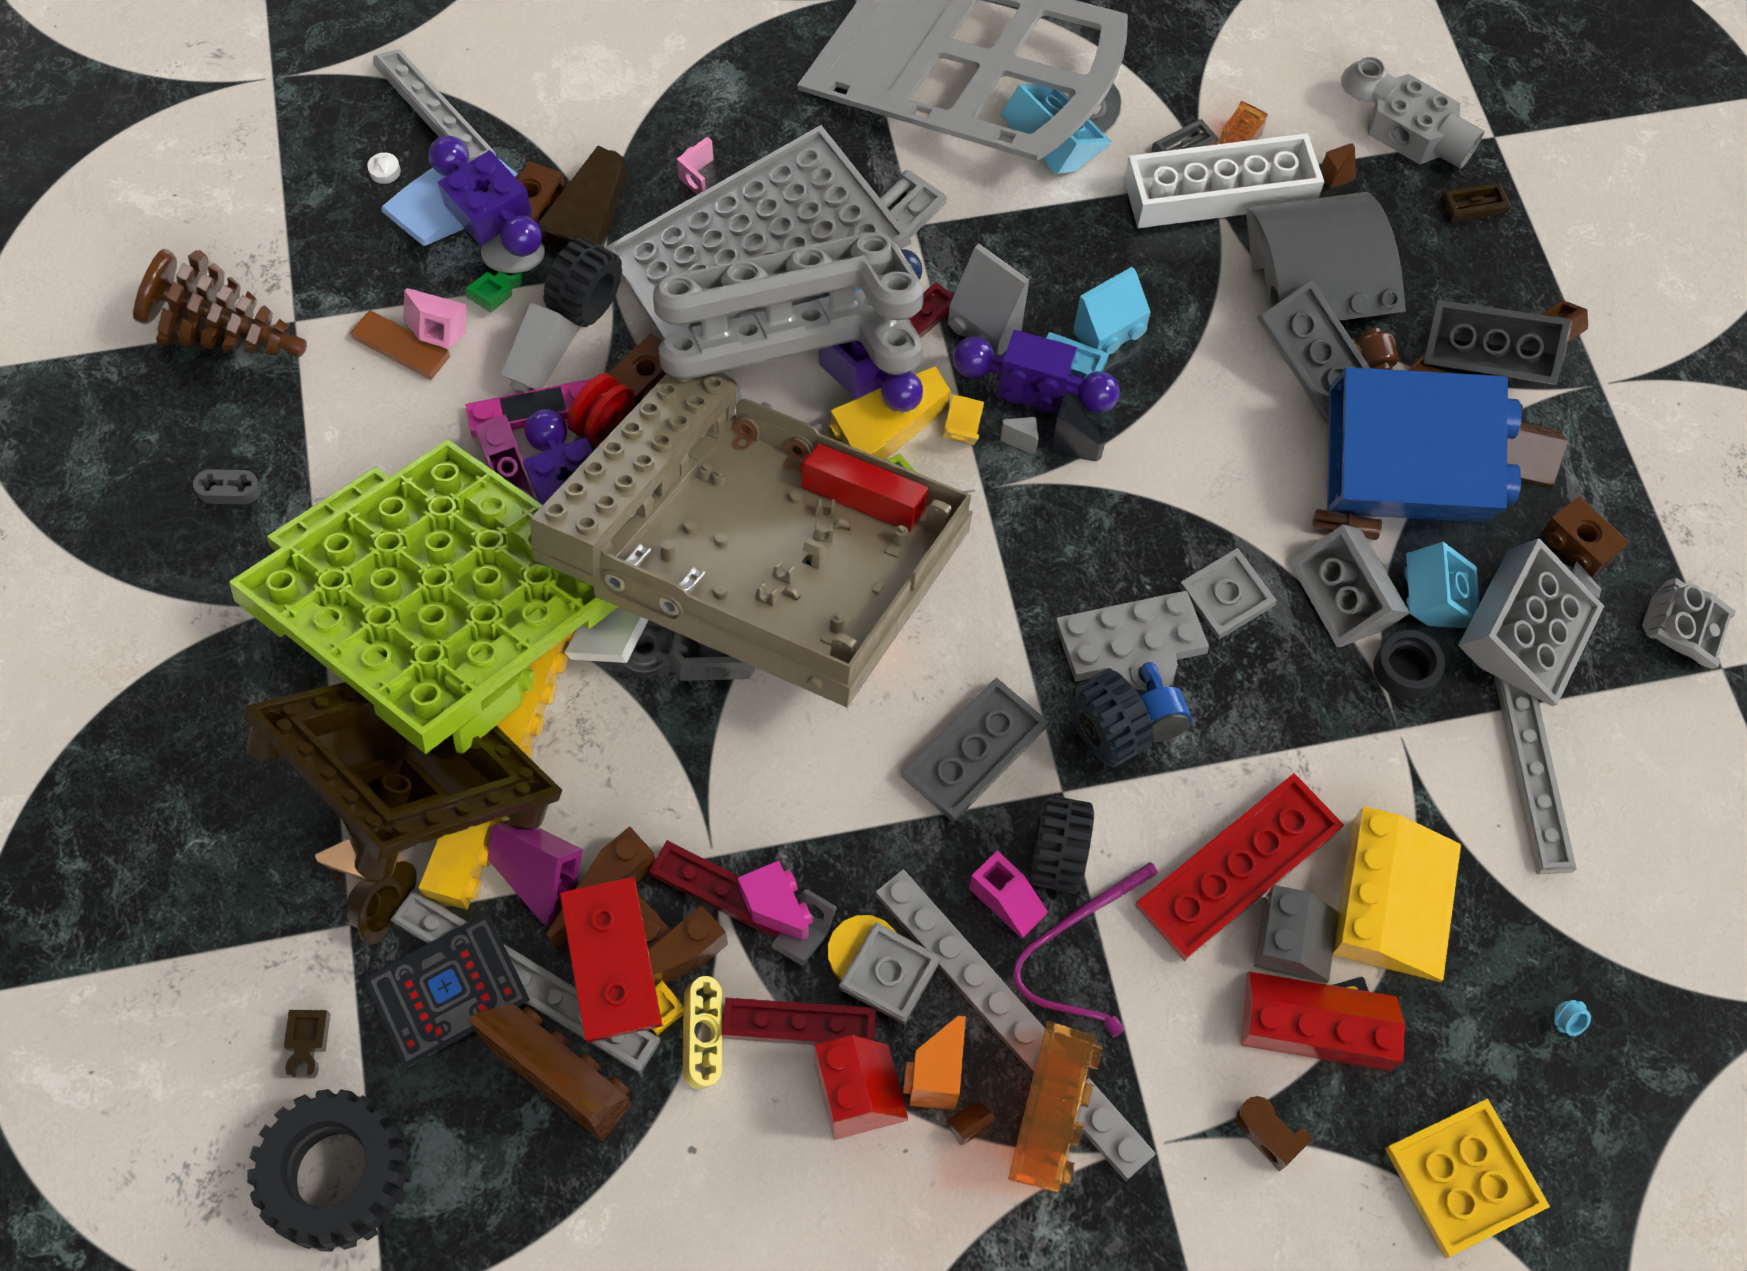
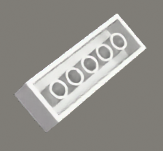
[1124,133,1324,228]

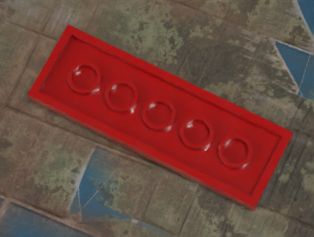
[1135,773,1345,962]

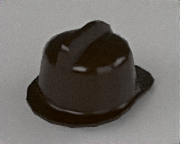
[342,861,417,945]

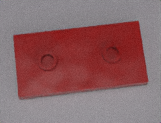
[560,877,663,1043]

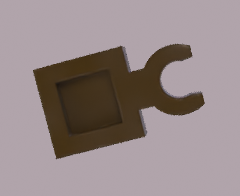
[284,1010,331,1078]

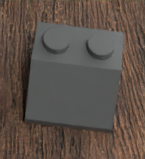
[1254,884,1338,983]

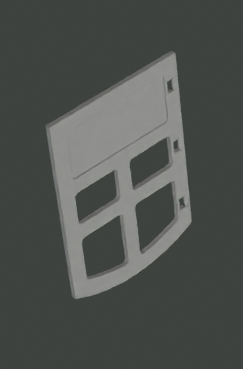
[797,0,1128,161]

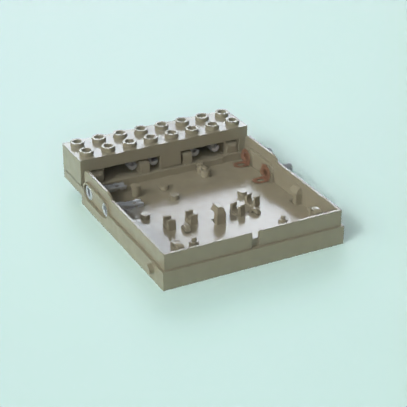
[531,374,973,708]

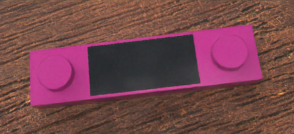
[465,379,591,438]

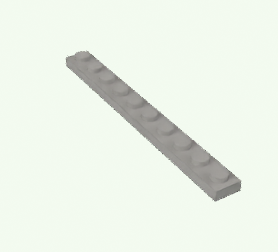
[876,869,1156,1181]

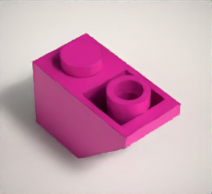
[969,851,1048,939]
[738,861,813,940]

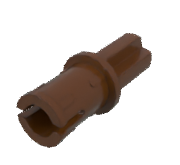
[1312,509,1382,540]

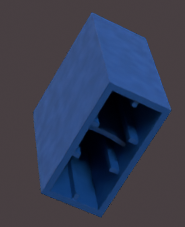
[1327,367,1522,523]

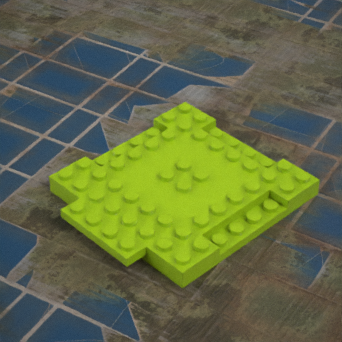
[229,439,618,754]

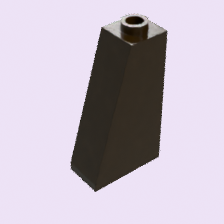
[538,145,627,252]

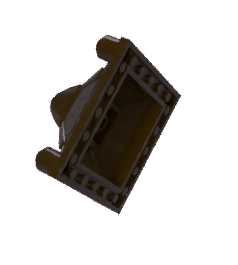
[243,682,562,881]

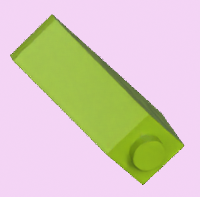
[453,665,535,753]

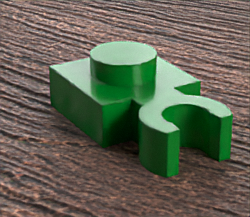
[466,271,522,313]

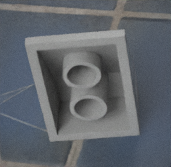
[948,244,1029,355]

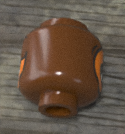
[1354,328,1399,370]

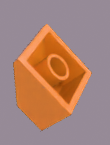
[903,1016,966,1110]

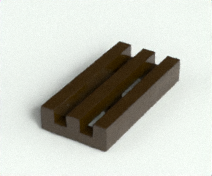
[1440,182,1511,223]

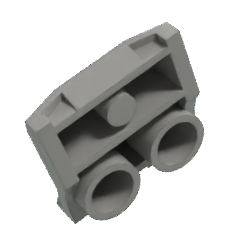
[1642,578,1736,669]

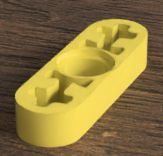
[682,976,722,1090]

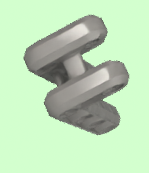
[653,232,924,380]

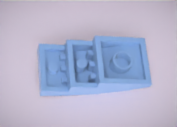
[382,158,517,246]

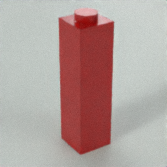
[800,443,929,532]

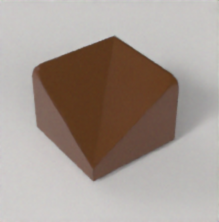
[1320,143,1356,188]

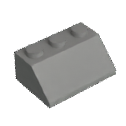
[1289,524,1410,647]

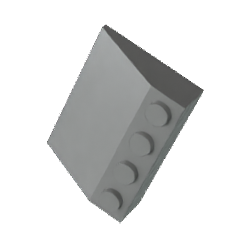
[1458,538,1604,706]

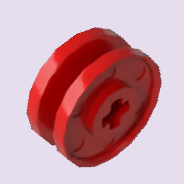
[567,373,635,448]

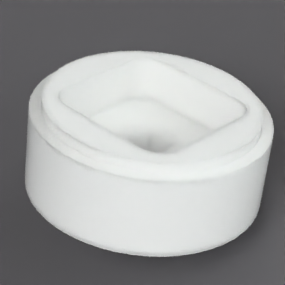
[368,153,401,184]

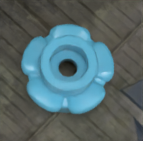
[1554,1000,1591,1036]

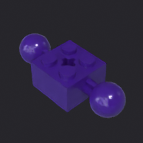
[428,135,542,257]
[953,330,1120,414]
[818,341,923,413]
[523,409,593,505]

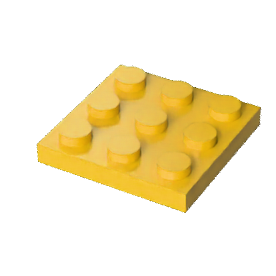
[1385,1099,1550,1259]

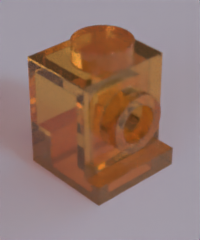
[1219,101,1268,144]

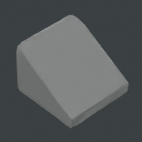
[1000,417,1038,454]

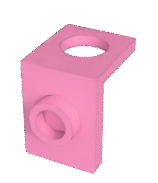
[677,137,713,195]

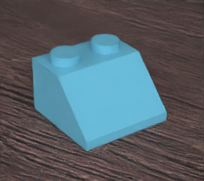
[1073,267,1151,355]
[1404,542,1480,628]

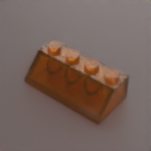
[1008,1021,1103,1192]

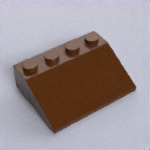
[468,1003,632,1142]

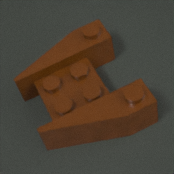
[546,826,728,986]

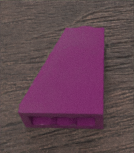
[487,819,583,926]

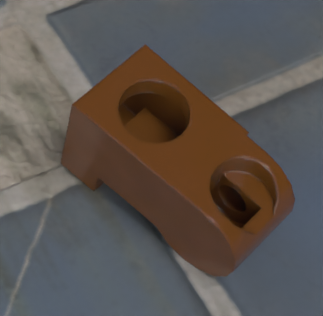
[1235,1096,1313,1171]

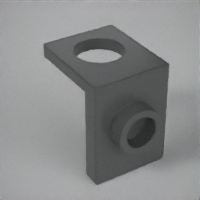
[772,889,837,965]

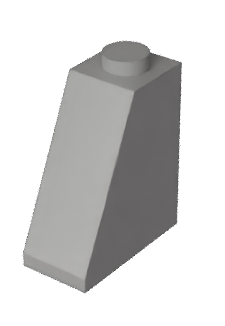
[501,302,579,393]

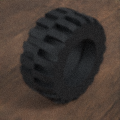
[247,1089,412,1252]

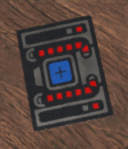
[364,912,530,1068]

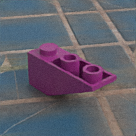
[474,414,538,502]

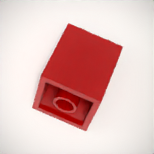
[815,1035,908,1140]

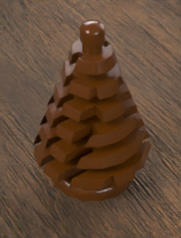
[133,249,307,357]

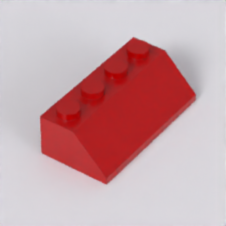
[1241,971,1405,1071]

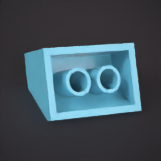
[1001,84,1112,173]

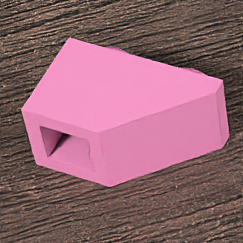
[403,288,467,348]

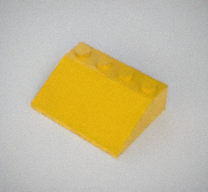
[1333,806,1461,982]

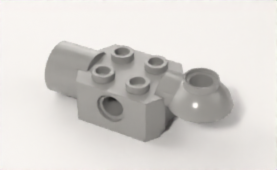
[1341,57,1485,169]

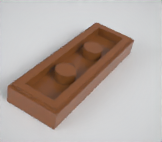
[350,310,450,380]

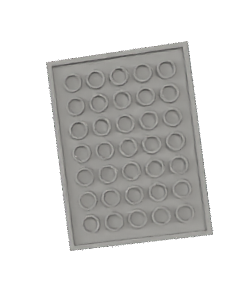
[606,125,911,339]

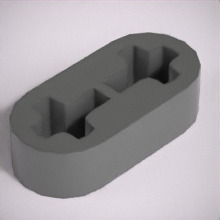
[193,469,261,504]

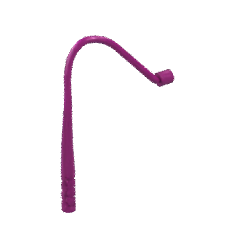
[1013,862,1158,1038]

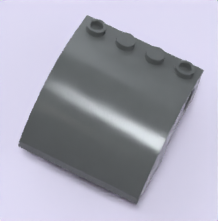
[1246,192,1406,321]

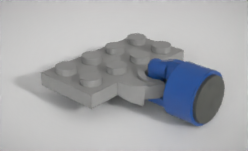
[1056,591,1209,742]

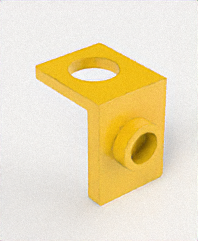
[942,395,984,445]

